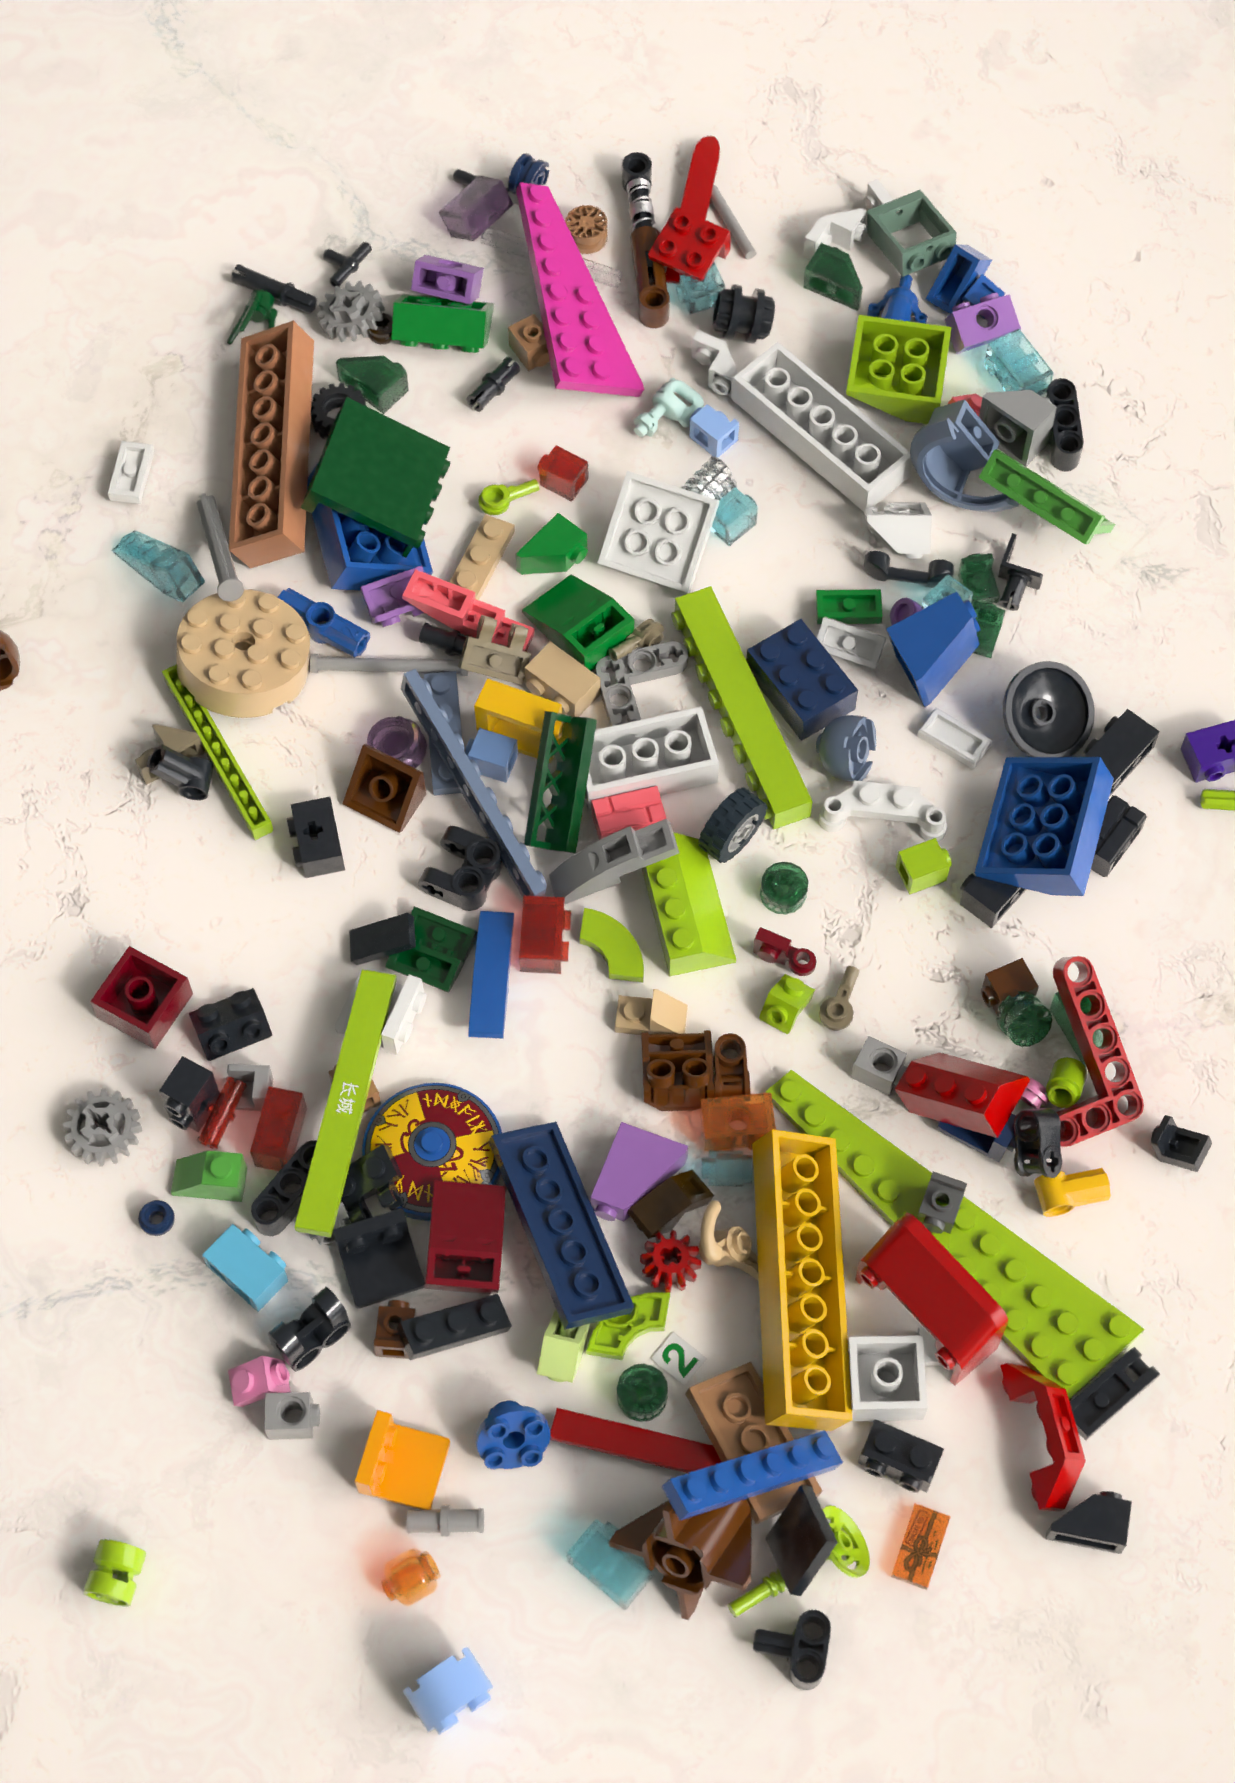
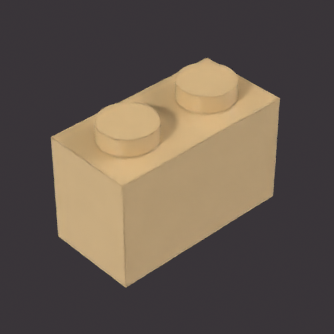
[524,641,601,717]

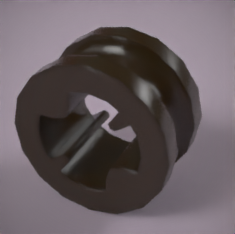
[368,313,393,345]

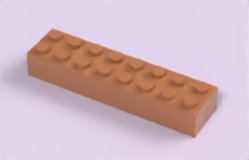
[229,320,314,569]

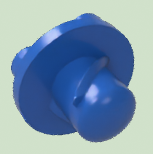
[476,1400,551,1469]

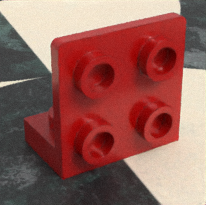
[648,207,731,282]

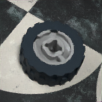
[698,787,767,863]

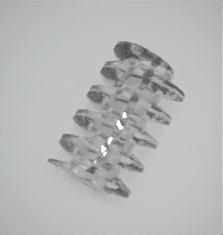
[680,456,737,506]

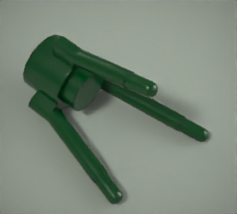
[227,290,278,345]

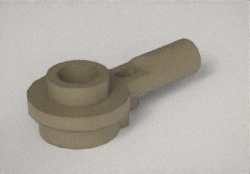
[609,619,664,661]
[819,966,860,1031]

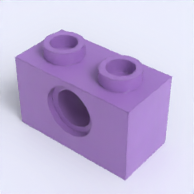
[411,254,484,304]
[944,293,1021,354]

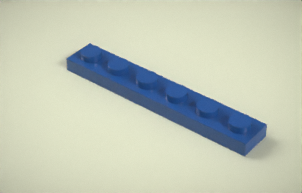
[662,1430,844,1521]

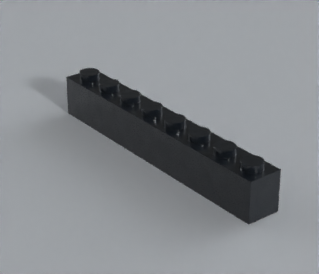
[960,708,1160,928]

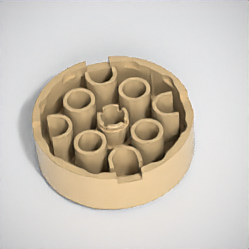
[176,590,310,718]

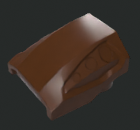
[641,1030,715,1111]

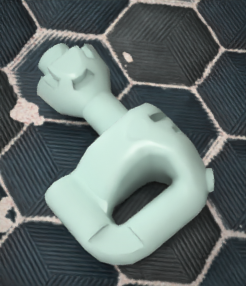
[633,378,704,437]

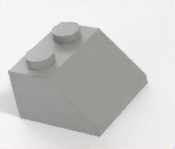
[979,390,1057,467]

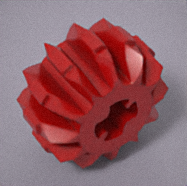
[640,1229,702,1293]

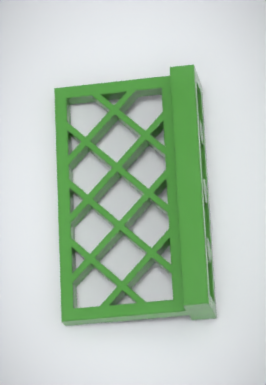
[978,450,1116,545]

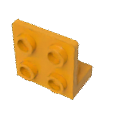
[355,1410,451,1510]

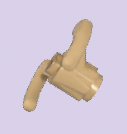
[699,1200,759,1281]

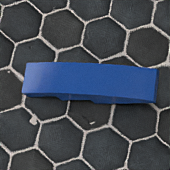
[468,911,514,1039]

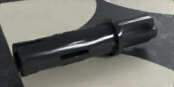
[231,264,317,313]

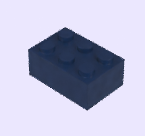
[746,619,858,741]

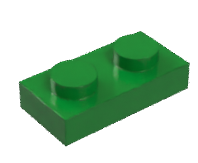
[815,589,883,625]

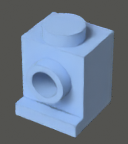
[689,404,739,459]

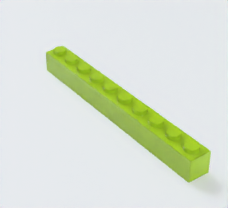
[162,664,274,840]

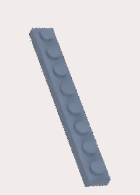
[400,668,547,908]

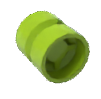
[83,1539,147,1607]

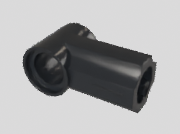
[147,744,214,800]

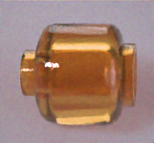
[381,1548,440,1606]

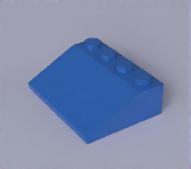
[307,462,433,591]
[974,757,1114,896]

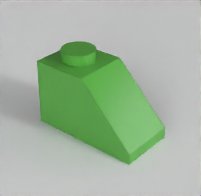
[171,1150,248,1202]

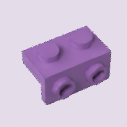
[360,566,424,627]

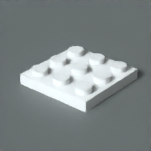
[597,471,720,593]

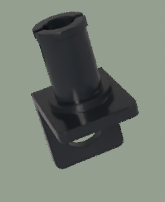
[998,533,1043,611]

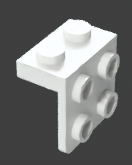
[335,973,427,1055]

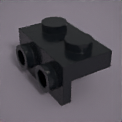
[188,988,272,1061]

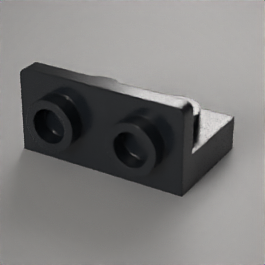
[858,1419,944,1493]

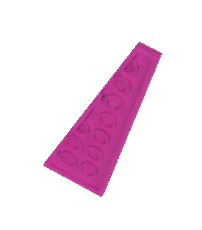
[516,182,644,397]

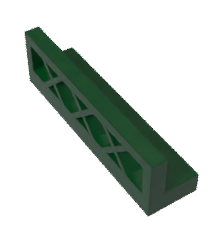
[524,711,597,854]

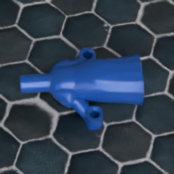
[867,274,927,324]

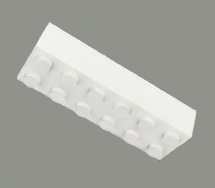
[732,342,912,512]

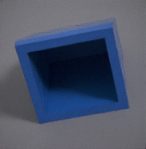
[886,591,981,707]

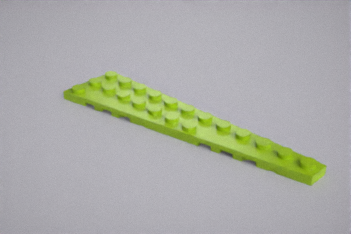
[765,1070,1145,1401]

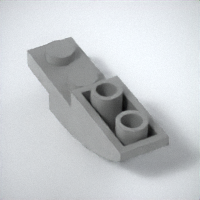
[549,819,679,907]

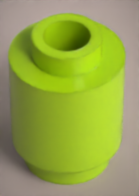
[1046,1057,1088,1108]

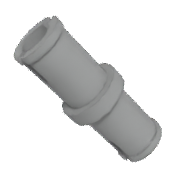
[406,1505,484,1536]

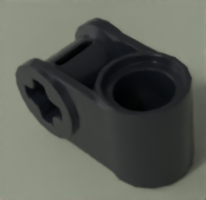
[1013,1108,1062,1178]

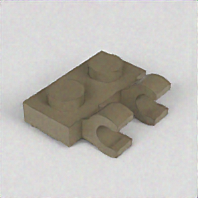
[458,615,531,685]

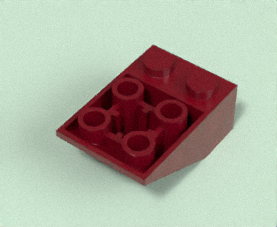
[425,1180,506,1294]

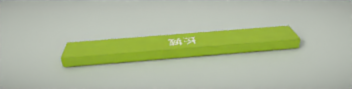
[294,969,397,1238]

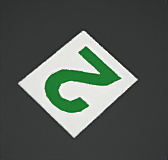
[651,1332,708,1386]

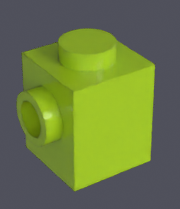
[895,838,952,895]

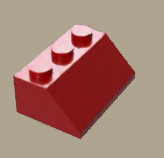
[895,1052,1030,1138]

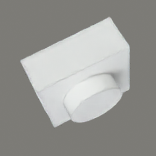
[864,178,893,210]

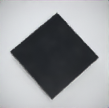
[765,1485,838,1596]

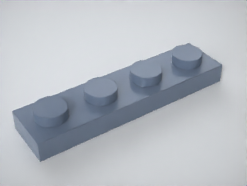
[424,671,462,796]

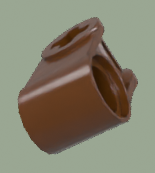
[714,1033,750,1103]

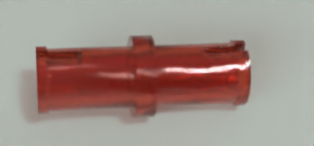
[196,1076,247,1150]

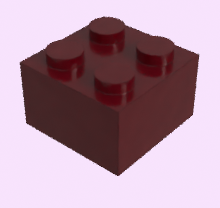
[90,946,193,1049]

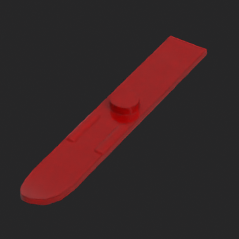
[665,136,720,286]
[550,1408,722,1473]

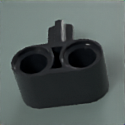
[753,1610,831,1690]

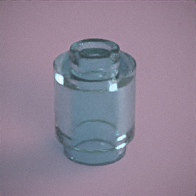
[701,1150,752,1187]

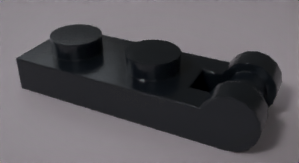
[1070,1347,1161,1441]

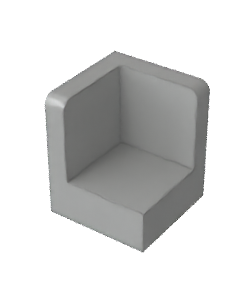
[227,1064,274,1111]

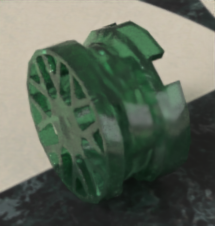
[760,862,809,915]
[996,991,1053,1047]
[616,1364,668,1422]

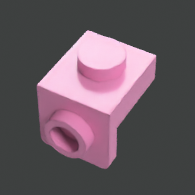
[228,1356,291,1407]

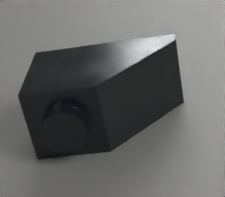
[1046,1491,1132,1554]

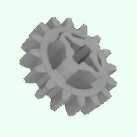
[317,281,385,342]
[63,1088,142,1166]

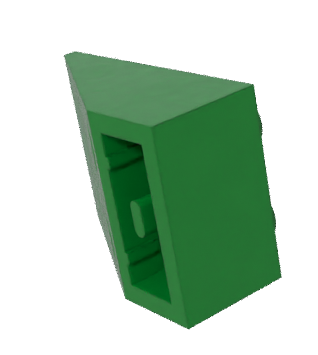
[522,574,634,671]

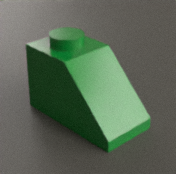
[515,513,588,575]

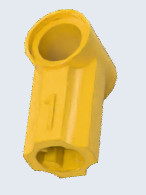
[1034,1168,1111,1217]

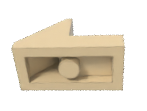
[615,989,688,1035]

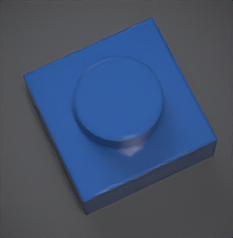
[961,273,1006,319]

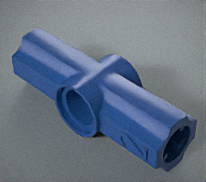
[277,588,370,658]

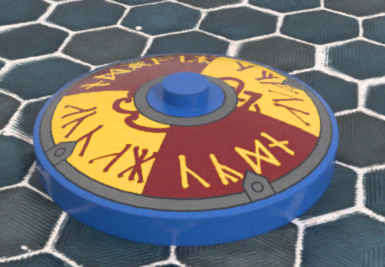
[362,1083,502,1221]

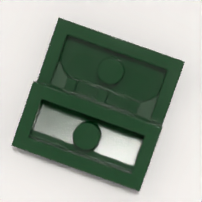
[385,906,478,993]

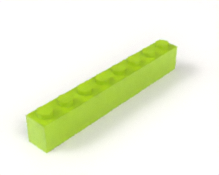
[671,586,813,830]

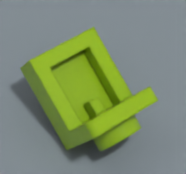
[759,974,815,1034]

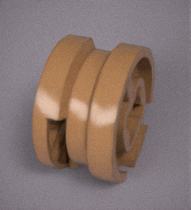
[565,205,607,254]

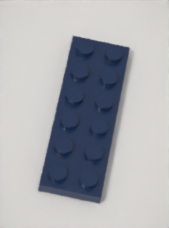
[489,1122,634,1330]

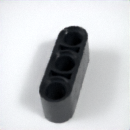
[1046,378,1084,472]
[251,1140,317,1236]

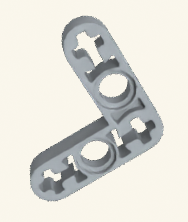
[596,641,688,727]

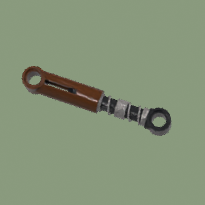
[622,152,670,329]

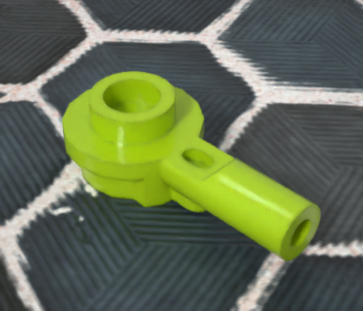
[478,479,539,515]

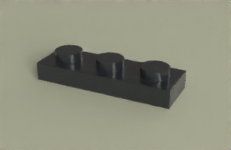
[396,1294,512,1360]

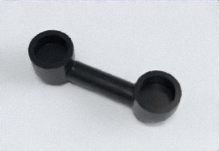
[864,551,954,588]

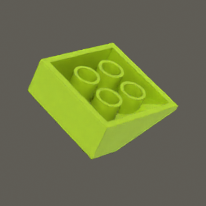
[846,315,952,424]

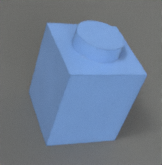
[465,728,518,783]

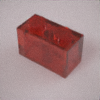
[519,895,572,974]
[250,1086,307,1171]

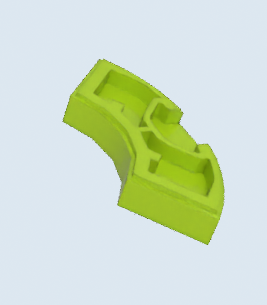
[580,908,644,983]
[586,1292,670,1360]

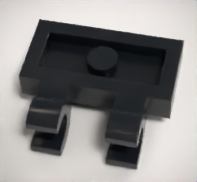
[340,1144,404,1223]

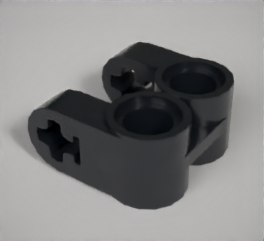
[418,826,502,911]
[268,1287,351,1372]

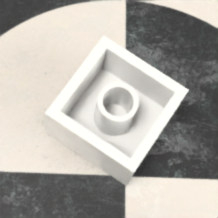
[848,1335,928,1421]

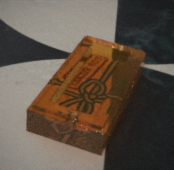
[891,1504,951,1590]

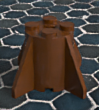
[608,1499,752,1620]

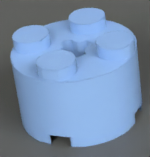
[403,1647,493,1735]

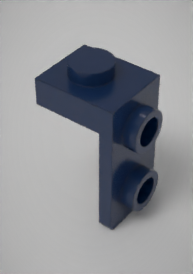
[937,1114,1016,1163]

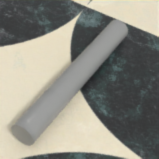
[711,185,756,259]

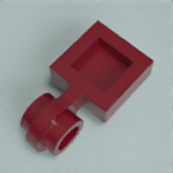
[753,927,817,976]

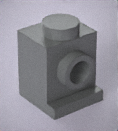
[917,1171,967,1234]

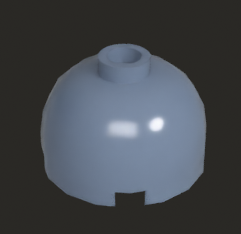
[816,715,876,782]

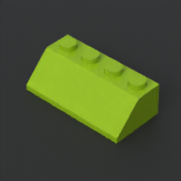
[641,832,736,977]

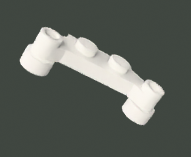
[819,780,947,842]

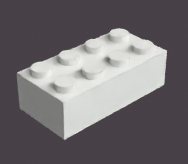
[585,706,719,811]

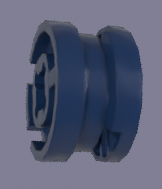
[508,153,550,194]

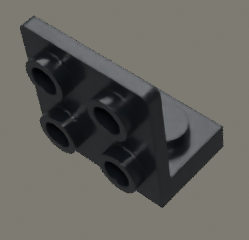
[333,1208,425,1309]

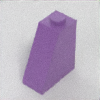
[590,1122,688,1222]

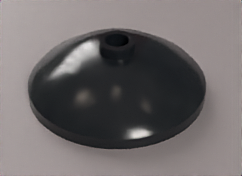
[1003,661,1095,757]

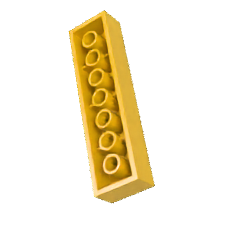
[752,1129,853,1431]

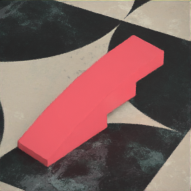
[402,569,535,651]

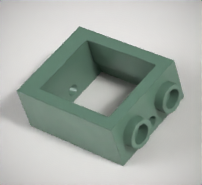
[867,190,956,277]

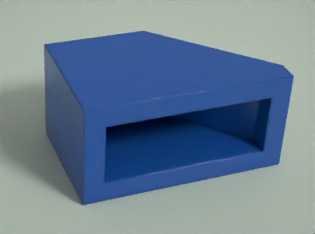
[925,244,992,314]

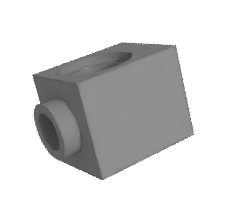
[851,1036,907,1095]
[264,1392,320,1440]

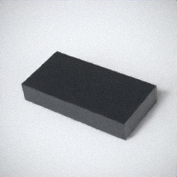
[349,912,416,965]

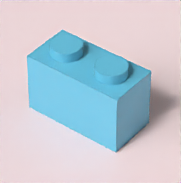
[202,1224,289,1312]

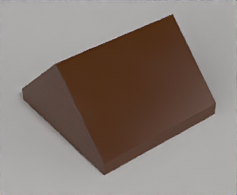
[342,744,426,833]

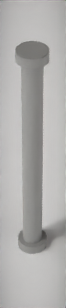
[310,654,469,676]

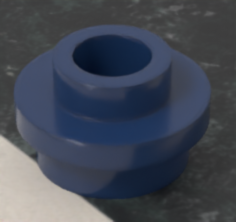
[138,1200,175,1236]

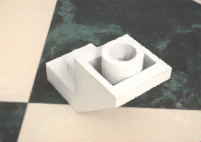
[803,208,868,262]
[692,330,738,398]

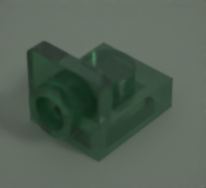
[958,553,1000,607]
[973,601,1006,658]

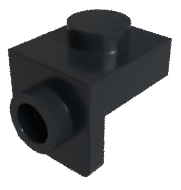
[1151,1115,1212,1172]

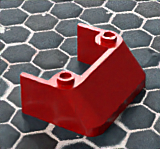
[855,1212,1009,1386]

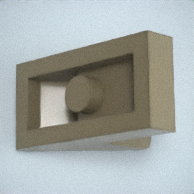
[135,724,205,785]

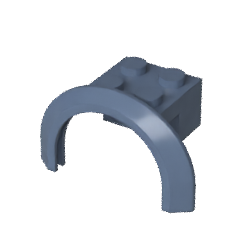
[910,399,1019,512]

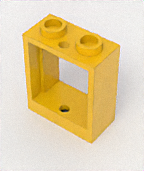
[474,678,563,764]

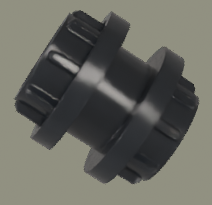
[712,284,775,344]

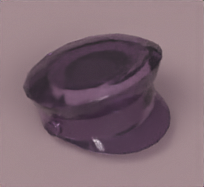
[367,716,427,768]

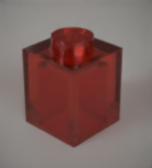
[537,445,589,502]

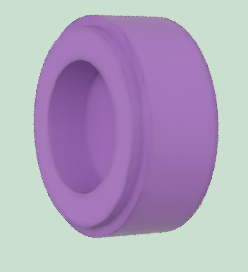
[890,598,922,625]

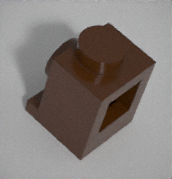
[374,1300,417,1359]

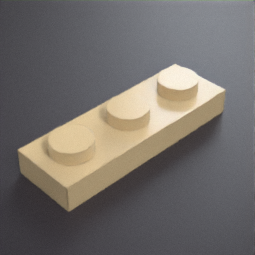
[450,514,515,600]

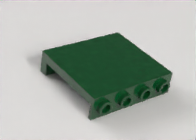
[300,397,451,558]

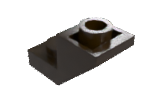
[627,1169,714,1239]

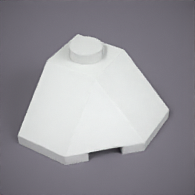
[865,502,932,559]

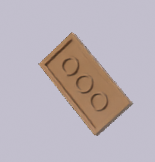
[685,1362,823,1525]

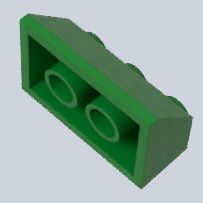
[391,294,494,353]

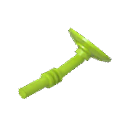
[727,1506,870,1618]

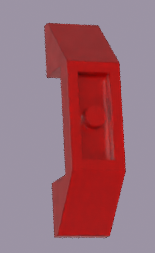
[1000,1363,1086,1511]

